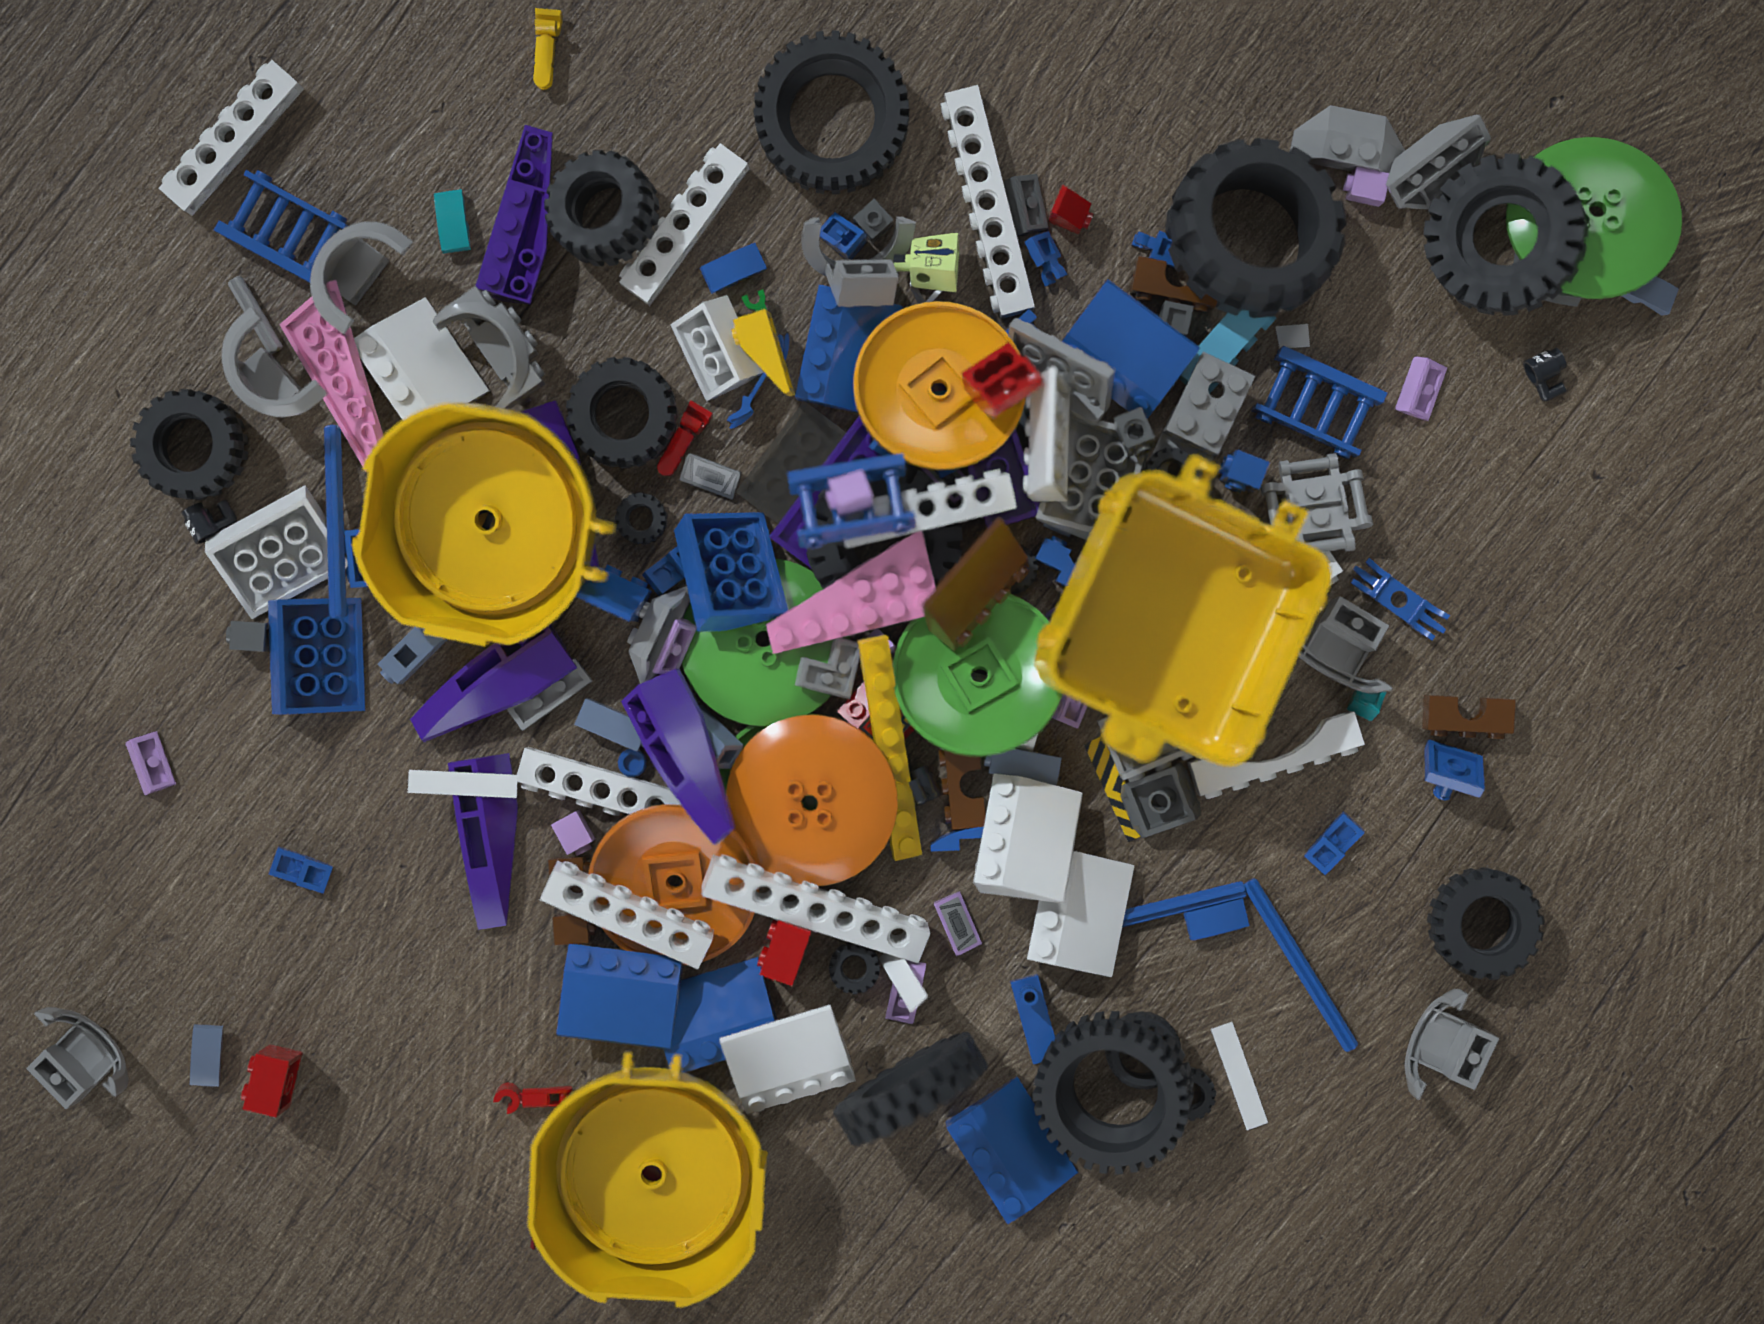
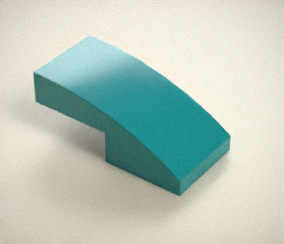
[434,189,471,254]

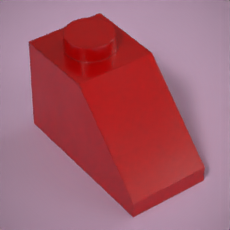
[1047,185,1094,235]

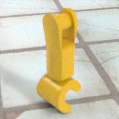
[533,8,563,90]

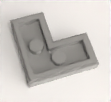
[795,637,860,699]

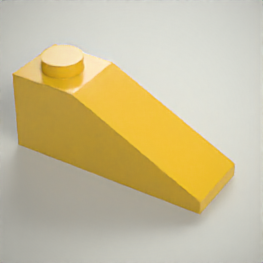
[731,309,795,396]

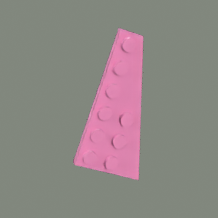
[280,280,384,466]
[766,531,935,654]

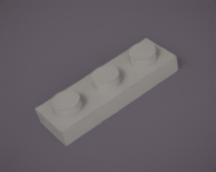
[507,658,592,731]

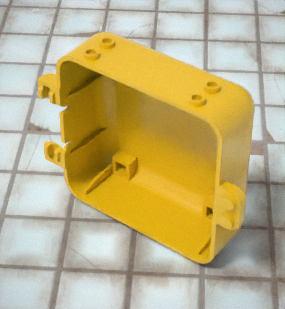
[1034,455,1332,767]

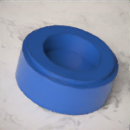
[618,749,647,777]

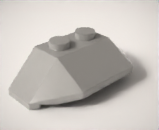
[1290,105,1405,173]
[1386,114,1491,209]
[627,586,691,684]

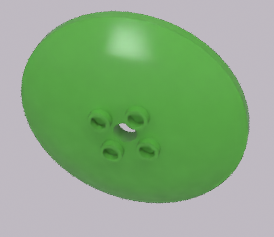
[1506,137,1682,299]
[682,559,850,727]
[893,594,1063,756]

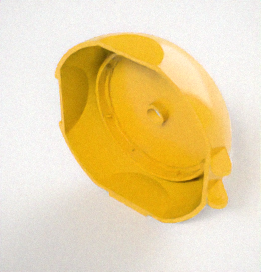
[352,402,615,646]
[528,1052,768,1307]

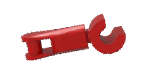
[657,400,713,476]
[493,1082,573,1114]

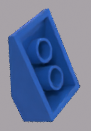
[576,564,652,622]

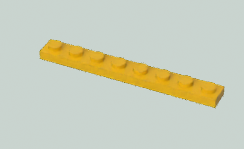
[858,635,922,861]

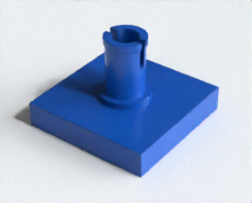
[1424,740,1485,800]

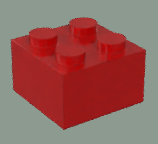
[757,919,811,986]
[241,1044,303,1117]

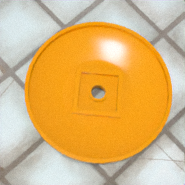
[853,302,1026,470]

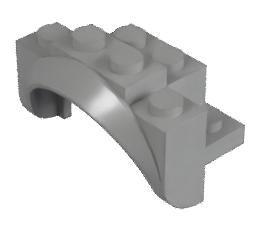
[433,286,545,410]

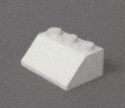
[671,295,763,402]

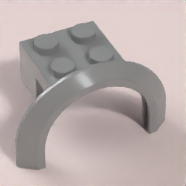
[801,217,916,307]
[310,222,413,334]
[222,307,328,417]
[1298,596,1392,693]
[1405,989,1499,1099]
[26,1007,129,1109]

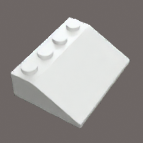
[354,297,490,420]
[1023,367,1070,501]
[205,485,348,619]
[974,774,1083,903]
[1027,851,1134,977]
[719,1005,856,1114]

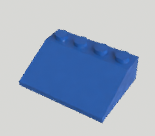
[1062,280,1200,419]
[795,285,903,413]
[674,512,788,632]
[268,598,365,715]
[556,944,683,1050]
[664,957,778,1073]
[946,1076,1078,1224]

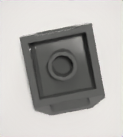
[1120,762,1201,838]

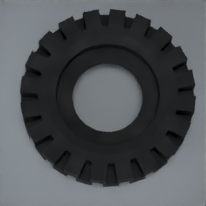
[1423,153,1588,316]
[806,465,963,589]
[833,1032,988,1146]

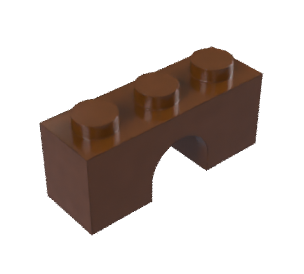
[1129,256,1217,313]
[1422,695,1516,739]
[939,749,986,830]
[548,855,596,945]

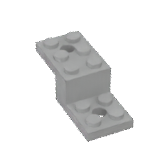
[1144,352,1255,480]

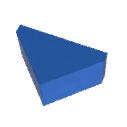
[820,212,868,260]

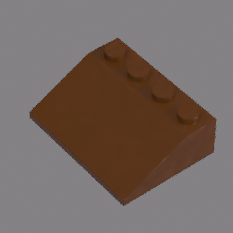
[921,517,1029,651]

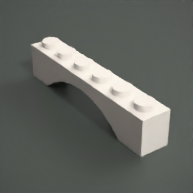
[1187,711,1365,799]

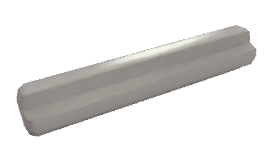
[228,276,283,354]

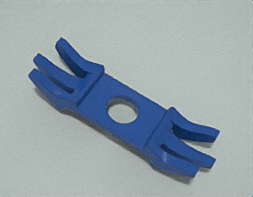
[727,333,789,429]
[1351,558,1450,641]

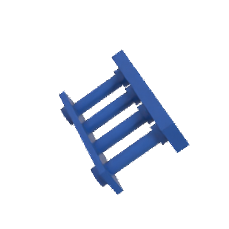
[214,170,348,283]
[1251,346,1387,459]
[787,453,915,549]

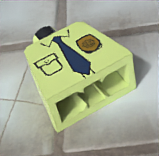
[894,233,960,292]

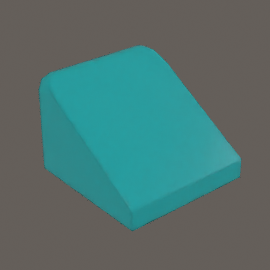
[1347,678,1386,721]

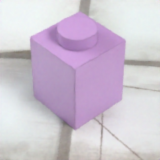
[1343,166,1389,207]
[826,470,873,518]
[551,810,595,856]

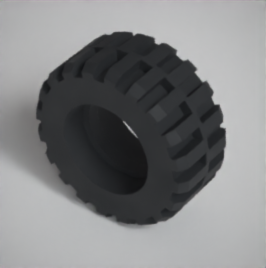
[544,150,660,267]
[566,357,678,469]
[130,389,249,500]
[1427,867,1545,980]

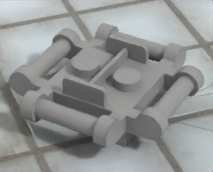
[1261,453,1373,552]

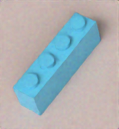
[1178,310,1276,394]

